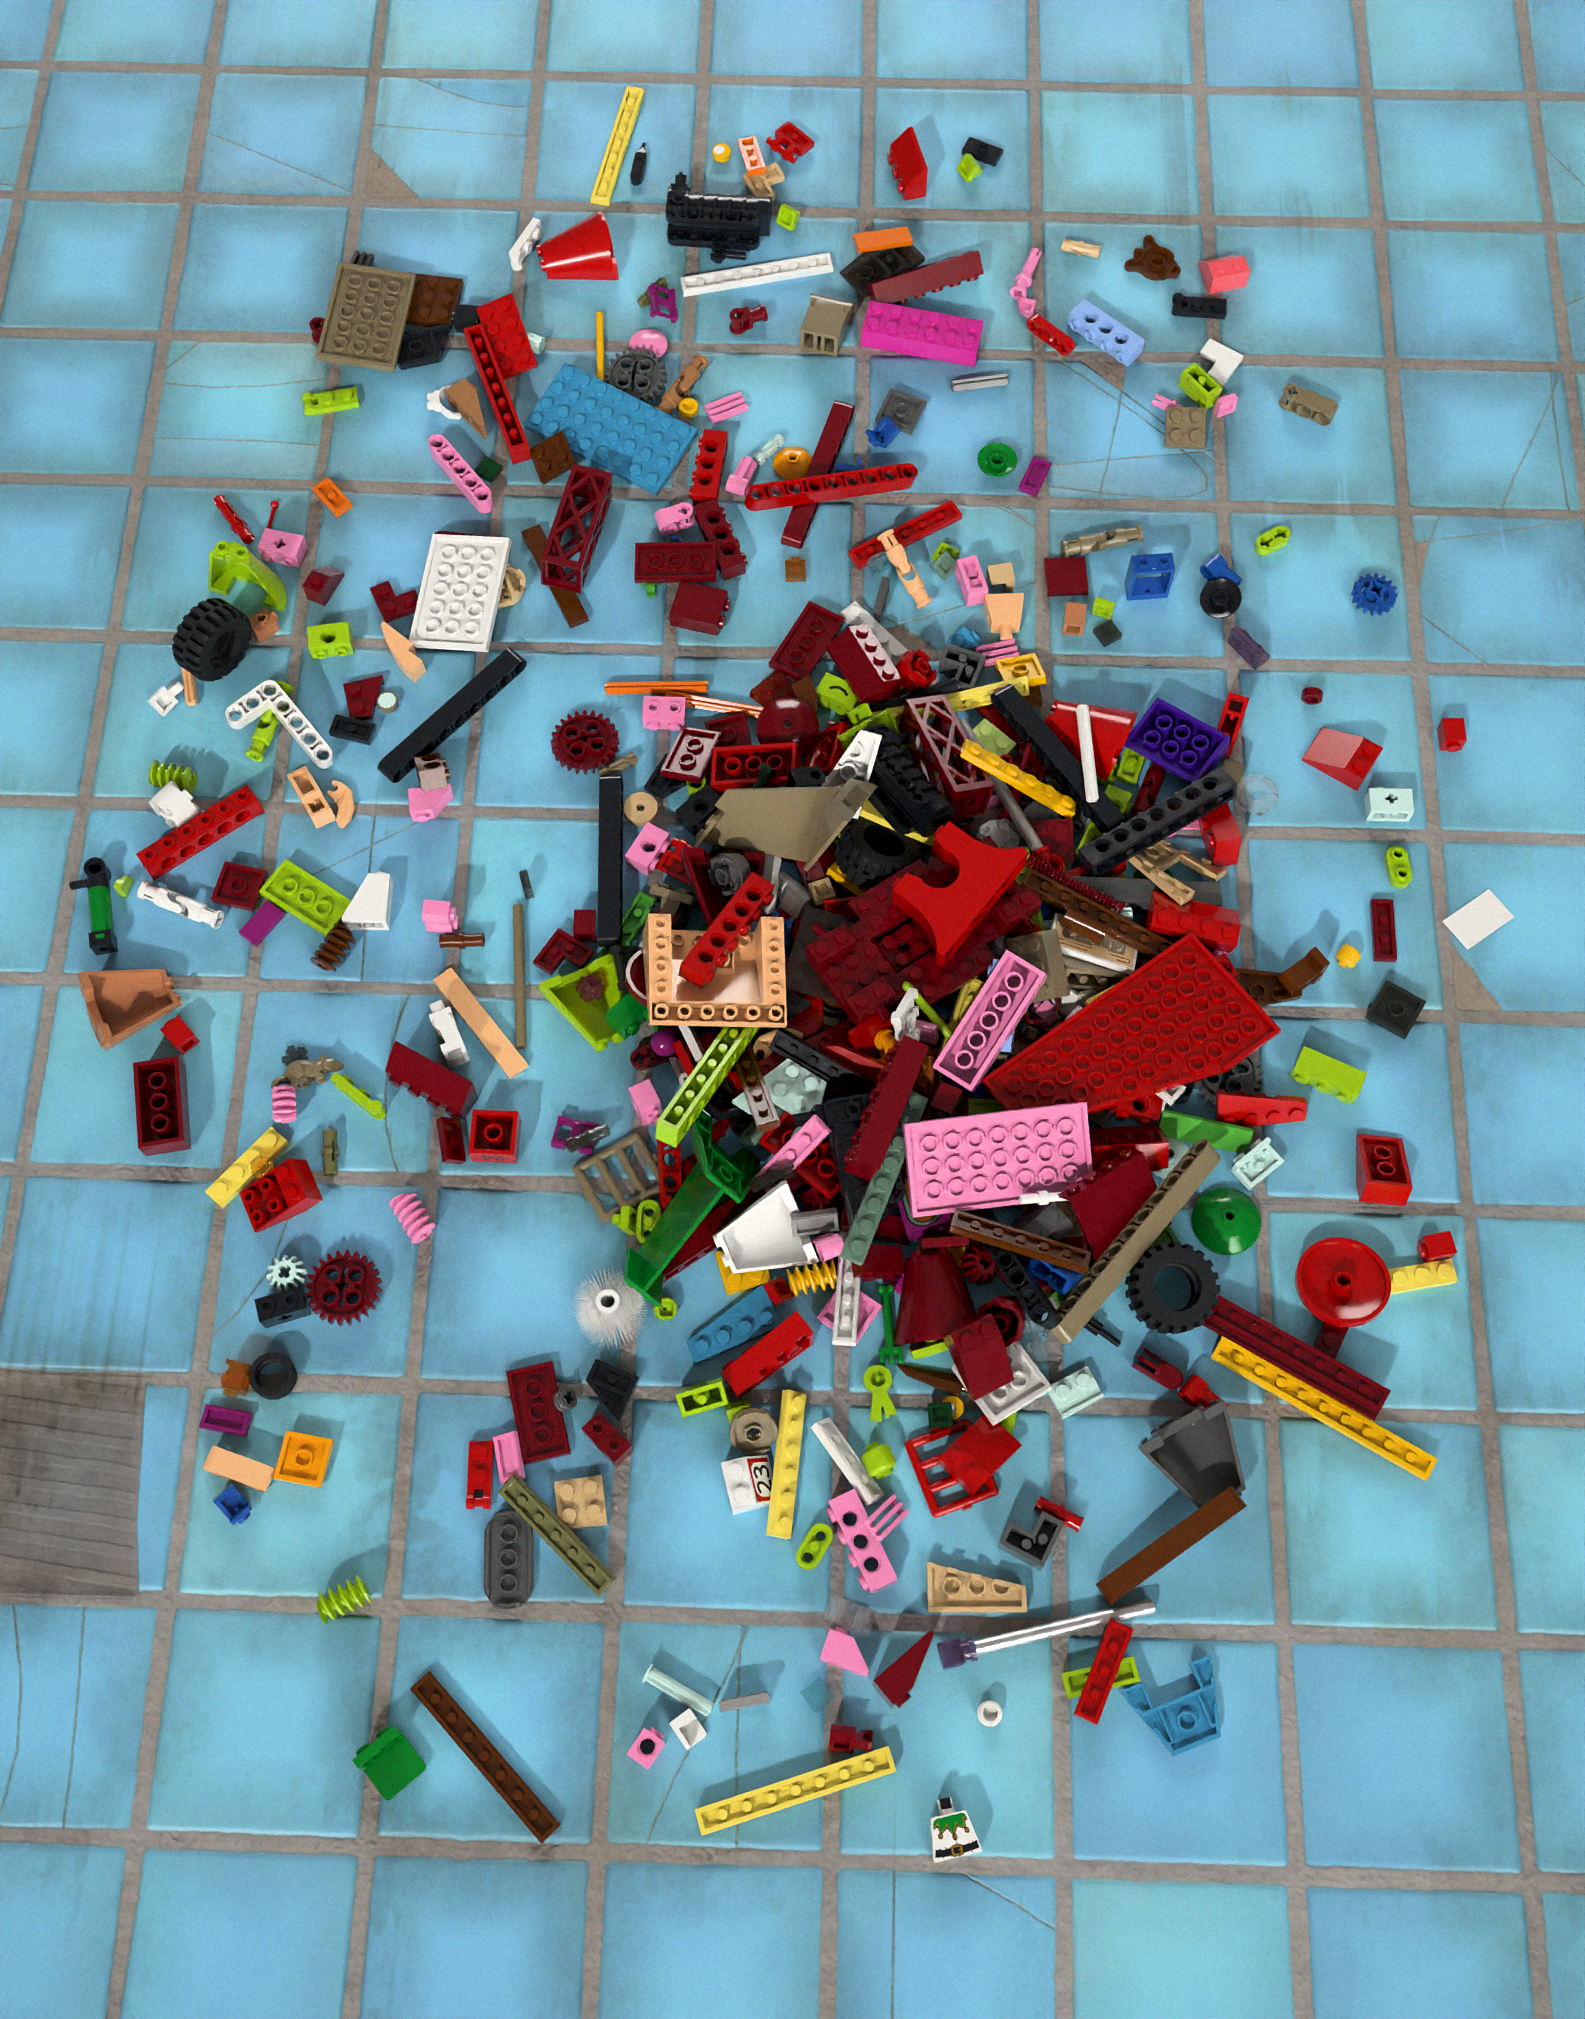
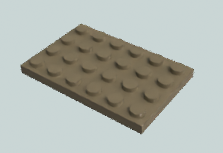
[316,262,417,373]

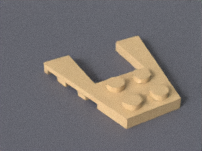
[1128,840,1228,906]

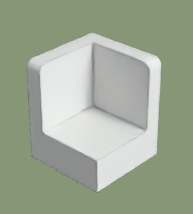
[669,1708,707,1751]

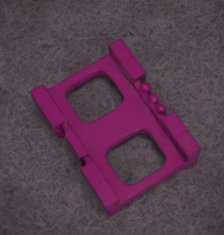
[647,282,678,324]
[551,1115,600,1156]

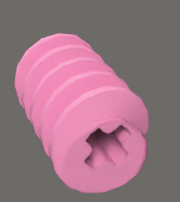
[389,1193,436,1244]

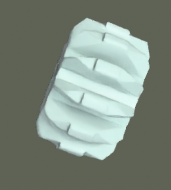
[266,1255,308,1293]

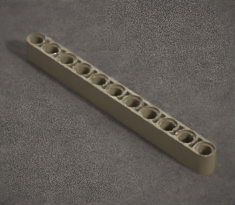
[1049,1139,1221,1345]

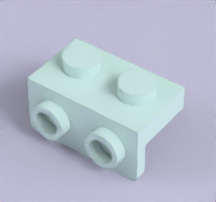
[1231,1137,1284,1191]

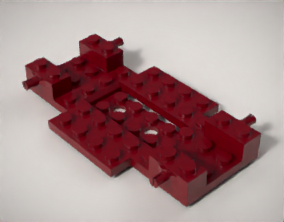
[805,835,1042,1026]

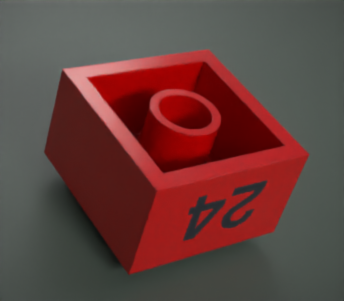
[468,1110,522,1163]

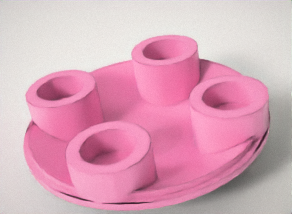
[629,329,668,357]

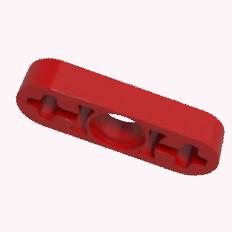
[1026,314,1075,356]

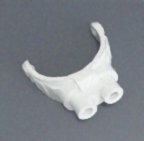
[427,385,462,420]

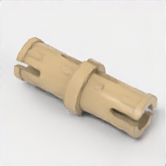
[1061,238,1101,259]

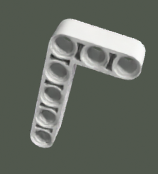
[225,680,334,769]

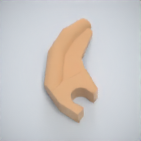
[327,780,355,828]
[753,1028,803,1059]

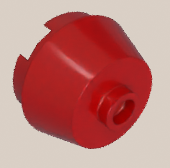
[896,649,937,691]

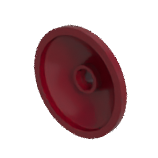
[756,697,819,757]

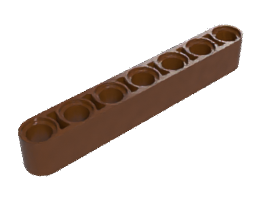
[1095,1486,1247,1605]

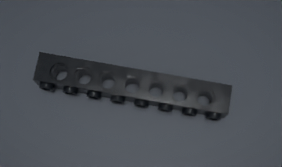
[1078,767,1237,877]

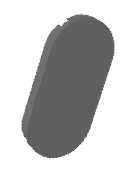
[484,1509,534,1610]

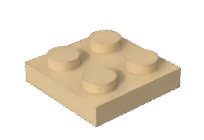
[554,1475,608,1530]

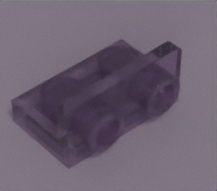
[1227,624,1270,670]

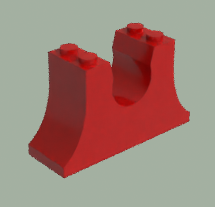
[892,821,1028,968]

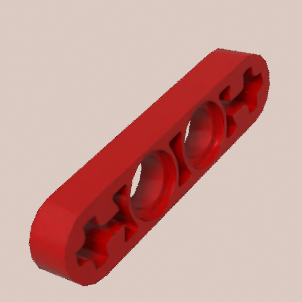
[657,1139,682,1213]

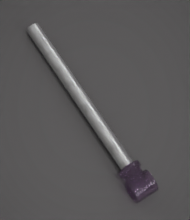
[937,1598,1155,1669]

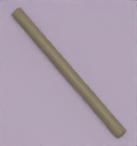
[513,904,527,1050]

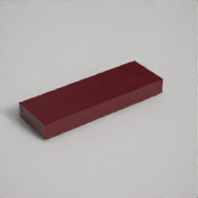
[1370,899,1397,962]

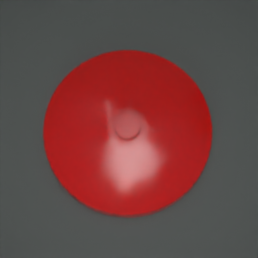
[1295,1237,1391,1327]

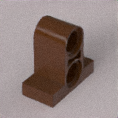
[1277,946,1330,996]

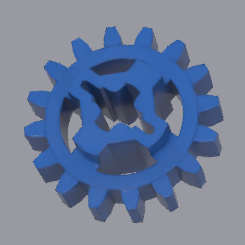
[1351,573,1398,616]

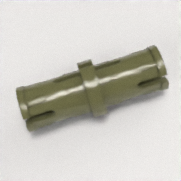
[321,1129,340,1177]

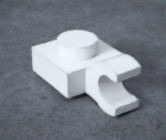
[147,681,184,716]

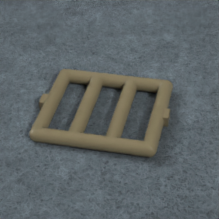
[572,1132,670,1223]

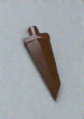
[896,1364,969,1398]

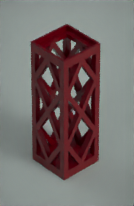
[541,463,613,594]
[898,694,995,821]

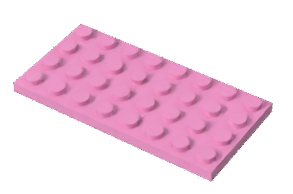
[902,1102,1093,1218]

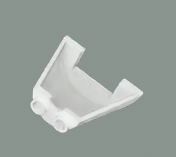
[712,1180,819,1274]

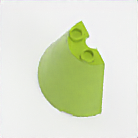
[208,541,287,612]
[537,954,625,1053]

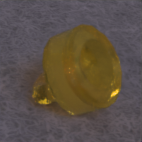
[249,1156,274,1179]

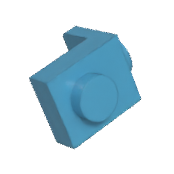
[945,626,982,650]

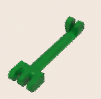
[878,1283,903,1365]

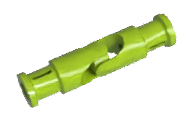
[245,681,293,762]

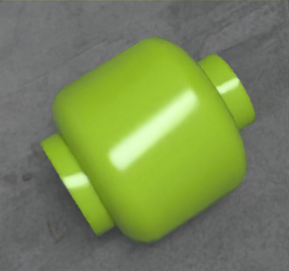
[861,1441,896,1480]

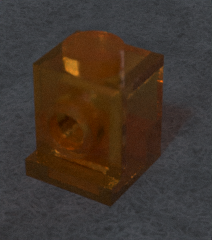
[221,1358,251,1398]

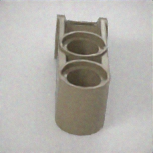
[1279,384,1338,426]

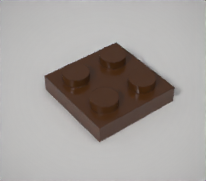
[530,431,577,484]

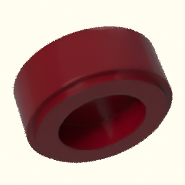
[1301,687,1323,705]

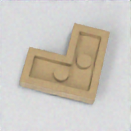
[743,162,784,202]

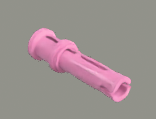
[1010,248,1042,300]

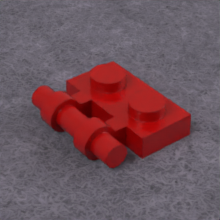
[766,121,814,164]
[656,837,712,887]

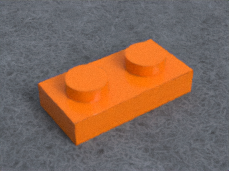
[312,477,353,518]

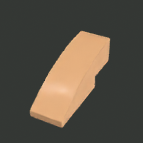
[381,621,426,683]
[287,766,336,829]

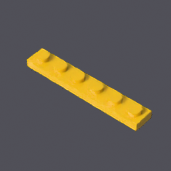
[960,739,1076,819]

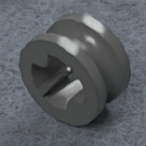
[553,1388,577,1412]

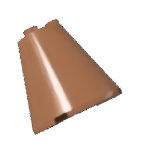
[78,969,182,1051]

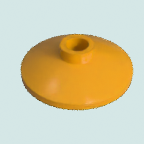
[773,446,812,480]

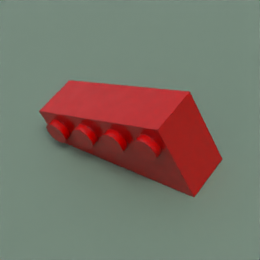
[1188,782,1242,868]
[721,1311,814,1400]

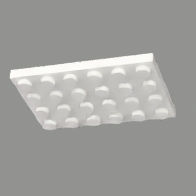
[409,534,512,652]

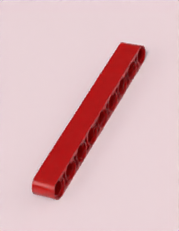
[745,463,918,511]

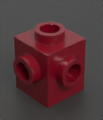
[800,1187,839,1212]

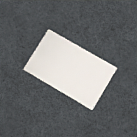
[1442,889,1514,950]

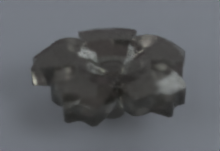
[282,1045,308,1066]

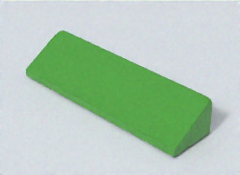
[1159,1109,1254,1154]

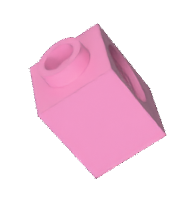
[627,1727,666,1770]

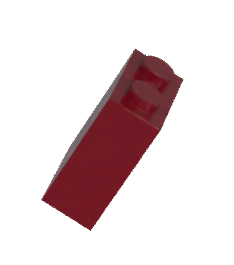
[669,580,731,636]

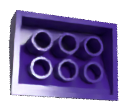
[1124,697,1230,783]

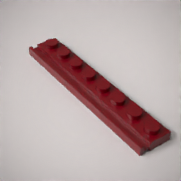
[1202,1295,1391,1421]

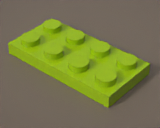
[259,859,351,936]

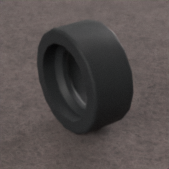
[249,1352,297,1400]

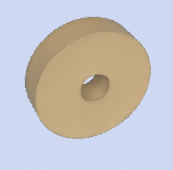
[624,792,658,826]

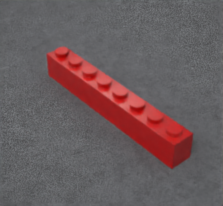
[463,323,531,465]

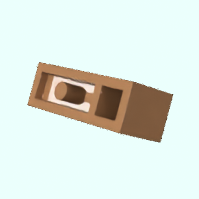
[445,378,487,439]

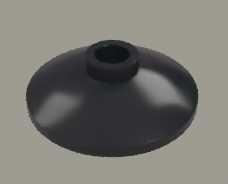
[1200,579,1242,618]

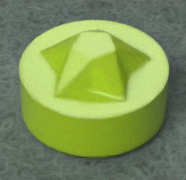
[653,1297,677,1320]

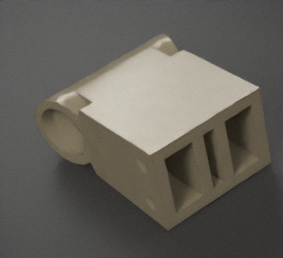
[800,293,857,357]

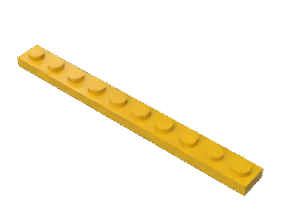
[1210,1336,1438,1481]

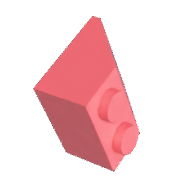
[1198,255,1250,294]

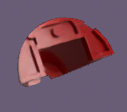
[536,211,619,280]
[1045,699,1138,781]

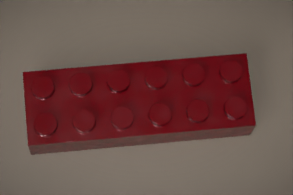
[843,1035,929,1182]

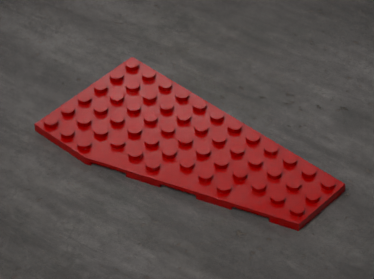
[981,932,1281,1115]

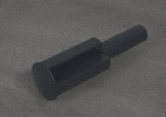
[1084,1317,1121,1347]

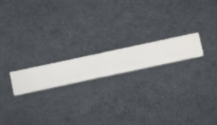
[680,253,833,297]

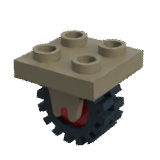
[649,882,699,930]

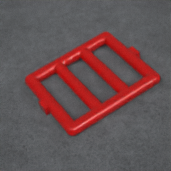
[904,1418,999,1518]

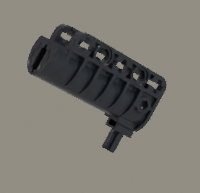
[665,172,772,251]
[852,724,955,837]
[792,1093,905,1228]

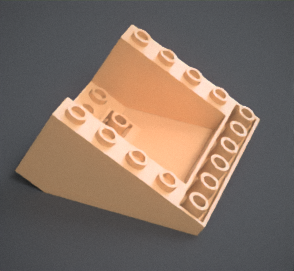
[643,913,787,1028]

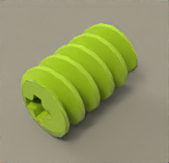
[149,760,198,794]
[316,1575,372,1624]

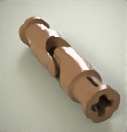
[655,353,709,414]

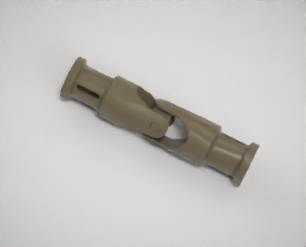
[1060,524,1143,557]

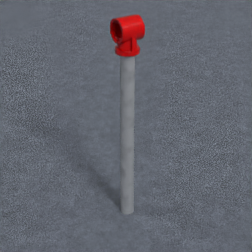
[960,719,1065,876]

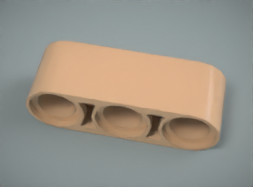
[202,1446,275,1493]

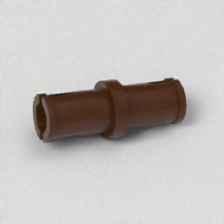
[439,932,485,949]

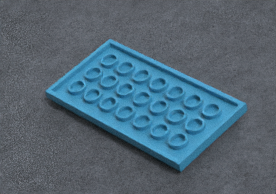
[523,362,698,496]

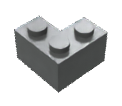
[938,643,986,694]
[997,1511,1064,1571]

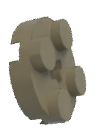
[729,1408,778,1456]

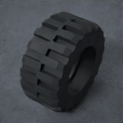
[172,598,252,682]
[834,816,922,891]
[1125,1242,1220,1334]

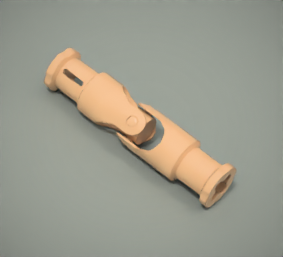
[877,529,933,610]

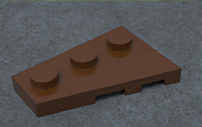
[1236,968,1302,1006]

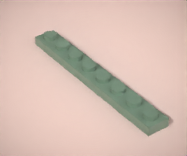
[839,1091,928,1266]

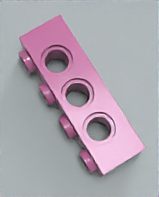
[826,1489,898,1595]

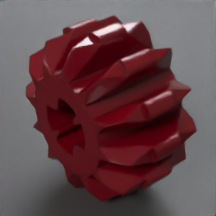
[959,1245,998,1286]

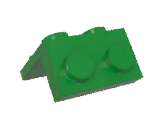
[352,1726,426,1800]

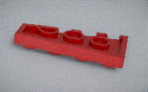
[1215,1089,1307,1127]

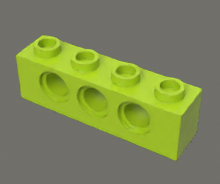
[1073,784,1133,866]

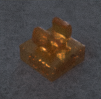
[785,557,806,582]

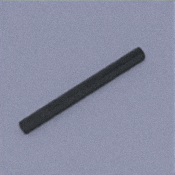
[840,677,960,727]

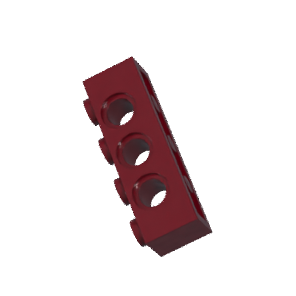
[693,499,748,581]

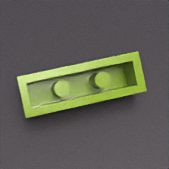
[1290,1046,1367,1104]

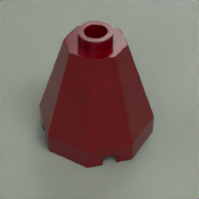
[977,1295,1026,1348]

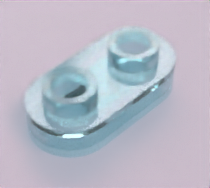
[867,551,907,574]

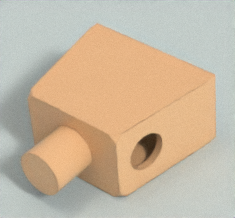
[983,593,1024,641]

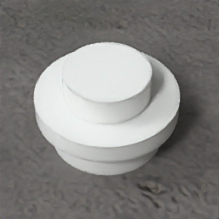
[977,1700,1002,1727]

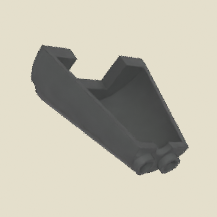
[1138,1399,1246,1508]

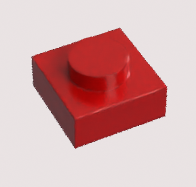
[763,1277,795,1306]

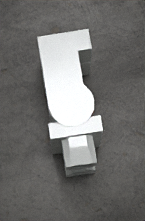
[429,1000,471,1069]

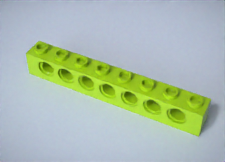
[655,1026,760,1148]

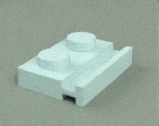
[1047,1366,1104,1420]

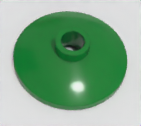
[977,443,1017,477]

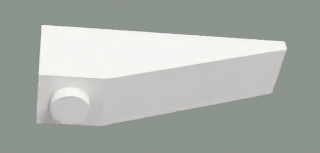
[821,729,882,819]

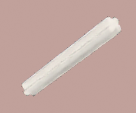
[1076,704,1099,803]

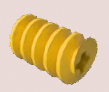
[787,1259,837,1297]

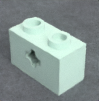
[1364,787,1414,821]

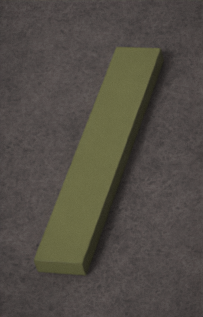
[498,1473,617,1597]

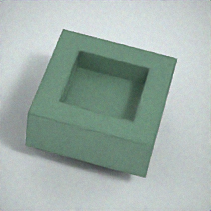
[930,551,956,581]

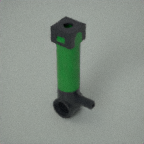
[69,857,118,955]

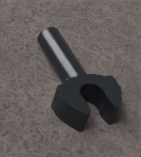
[710,243,746,264]

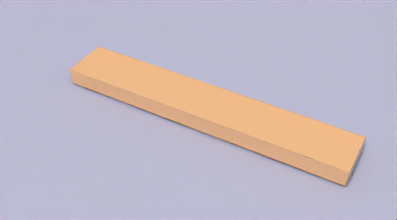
[433,967,529,1080]

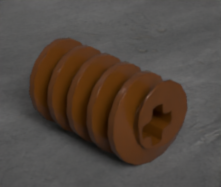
[310,923,356,972]

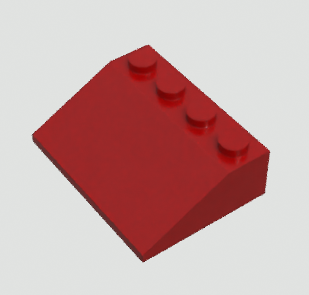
[759,1111,840,1200]

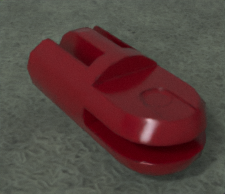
[1131,1347,1183,1389]

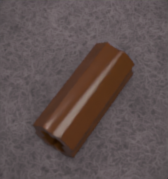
[1060,908,1109,945]

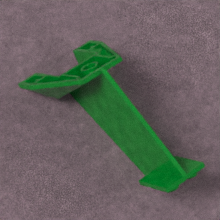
[623,1110,760,1307]

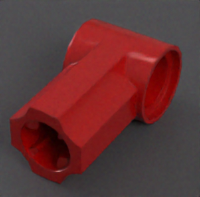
[1178,1374,1229,1408]

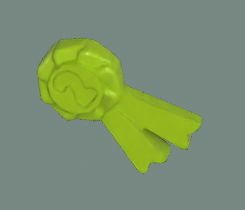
[863,1365,897,1423]

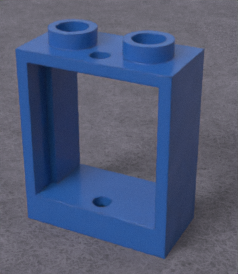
[1124,553,1175,601]

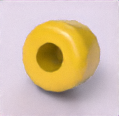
[1335,944,1361,968]

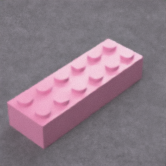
[932,950,1047,1093]

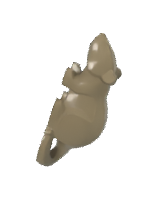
[271,1054,345,1090]

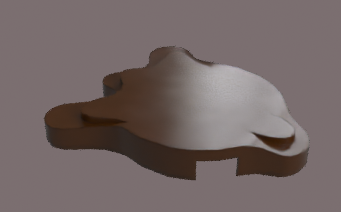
[1124,235,1181,281]

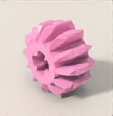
[272,1085,296,1123]

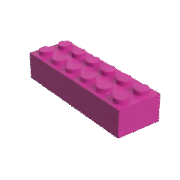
[861,300,984,367]

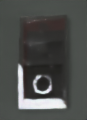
[839,244,925,299]

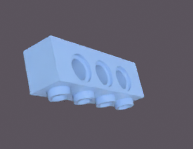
[1067,299,1145,367]

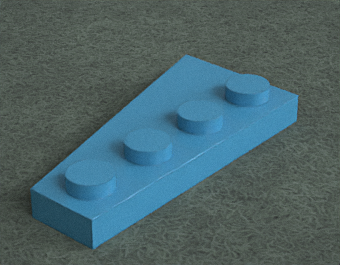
[686,1284,781,1365]

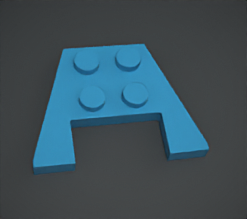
[1120,1654,1221,1756]

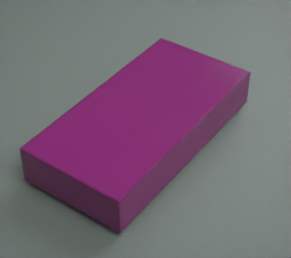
[1018,456,1052,497]
[239,901,285,947]
[199,1404,253,1438]

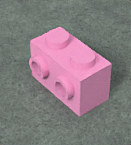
[642,696,687,731]

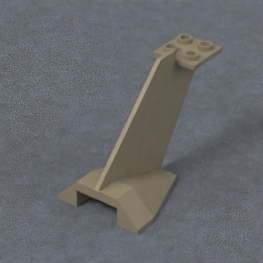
[693,778,878,872]

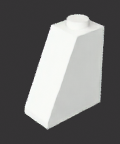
[342,871,394,930]

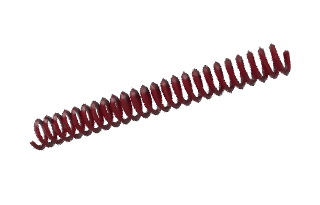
[1026,855,1127,914]

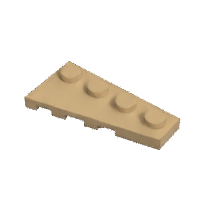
[926,1562,1027,1613]

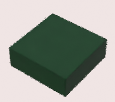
[474,457,503,483]
[927,1402,953,1429]

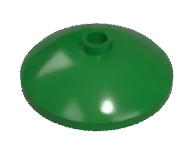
[1191,1188,1261,1255]

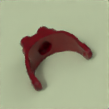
[1022,998,1063,1034]

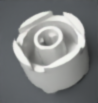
[149,781,202,830]

